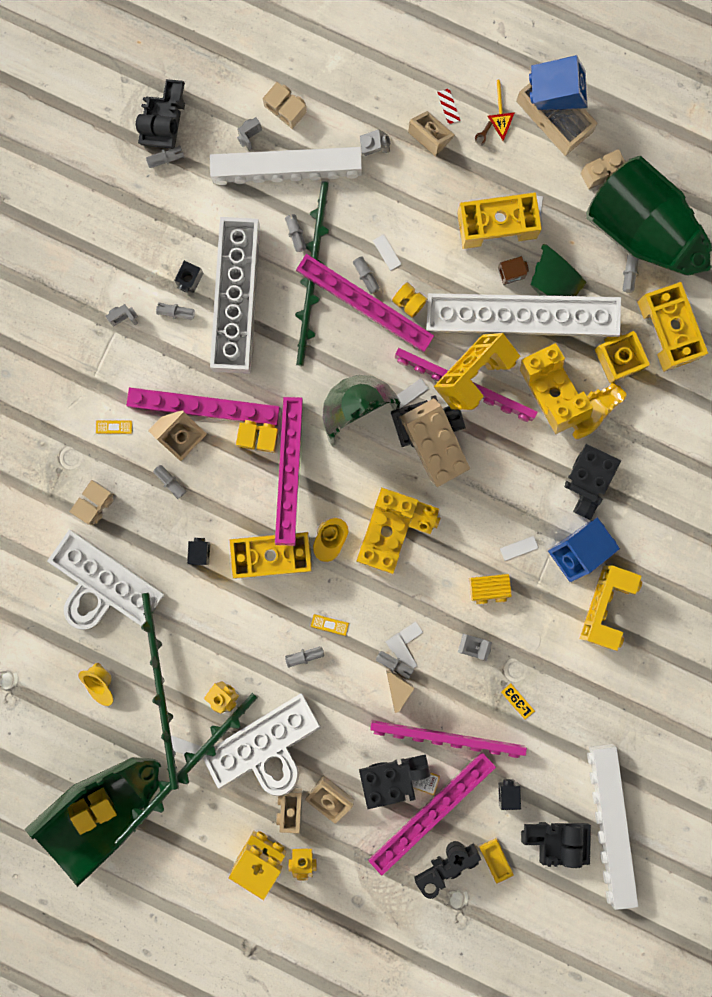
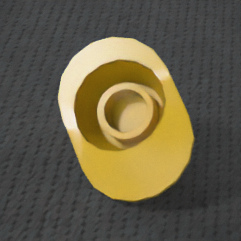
[313,518,349,562]
[78,663,113,706]

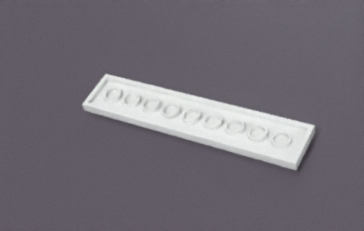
[426,293,621,337]

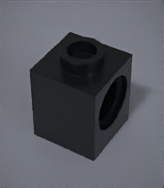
[174,260,204,293]
[187,538,210,565]
[498,779,521,810]

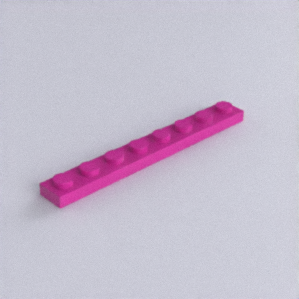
[296,254,434,353]
[395,347,538,422]
[126,387,280,426]
[275,397,303,546]
[370,720,527,758]
[368,752,496,876]

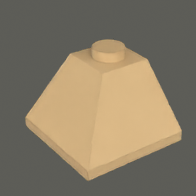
[148,410,207,461]

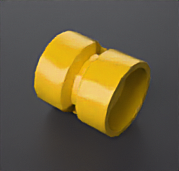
[392,282,428,318]

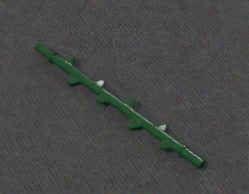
[295,181,329,366]
[141,593,179,790]
[114,693,258,847]

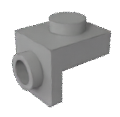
[237,117,262,151]
[360,129,391,156]
[106,304,138,327]
[458,634,492,661]

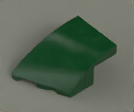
[530,244,587,296]

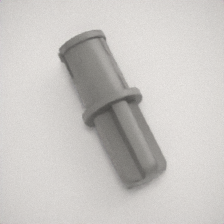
[146,145,184,168]
[285,214,306,252]
[623,255,639,293]
[353,256,379,294]
[156,302,195,320]
[153,465,187,499]
[285,646,324,668]
[376,651,414,679]

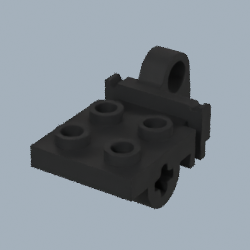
[135,79,185,149]
[391,395,466,448]
[564,444,622,520]
[359,754,430,810]
[521,822,591,868]
[414,841,481,899]

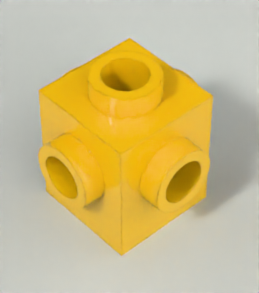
[409,501,441,534]
[204,681,239,714]
[288,849,317,881]

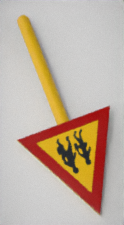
[487,79,515,142]

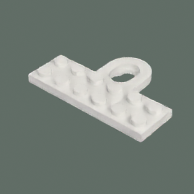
[47,530,165,629]
[203,693,321,796]

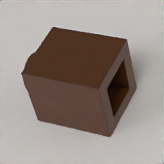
[498,256,529,285]

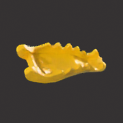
[572,382,627,440]

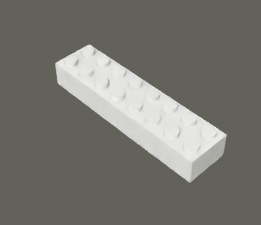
[210,217,260,374]

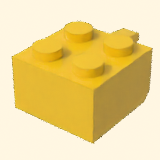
[594,331,650,384]

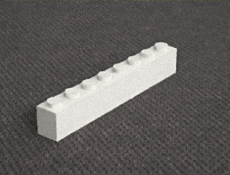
[210,147,362,185]
[587,744,638,910]

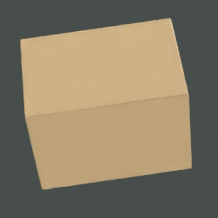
[408,111,455,157]
[386,670,414,713]
[305,775,354,824]

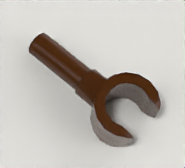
[475,121,492,146]

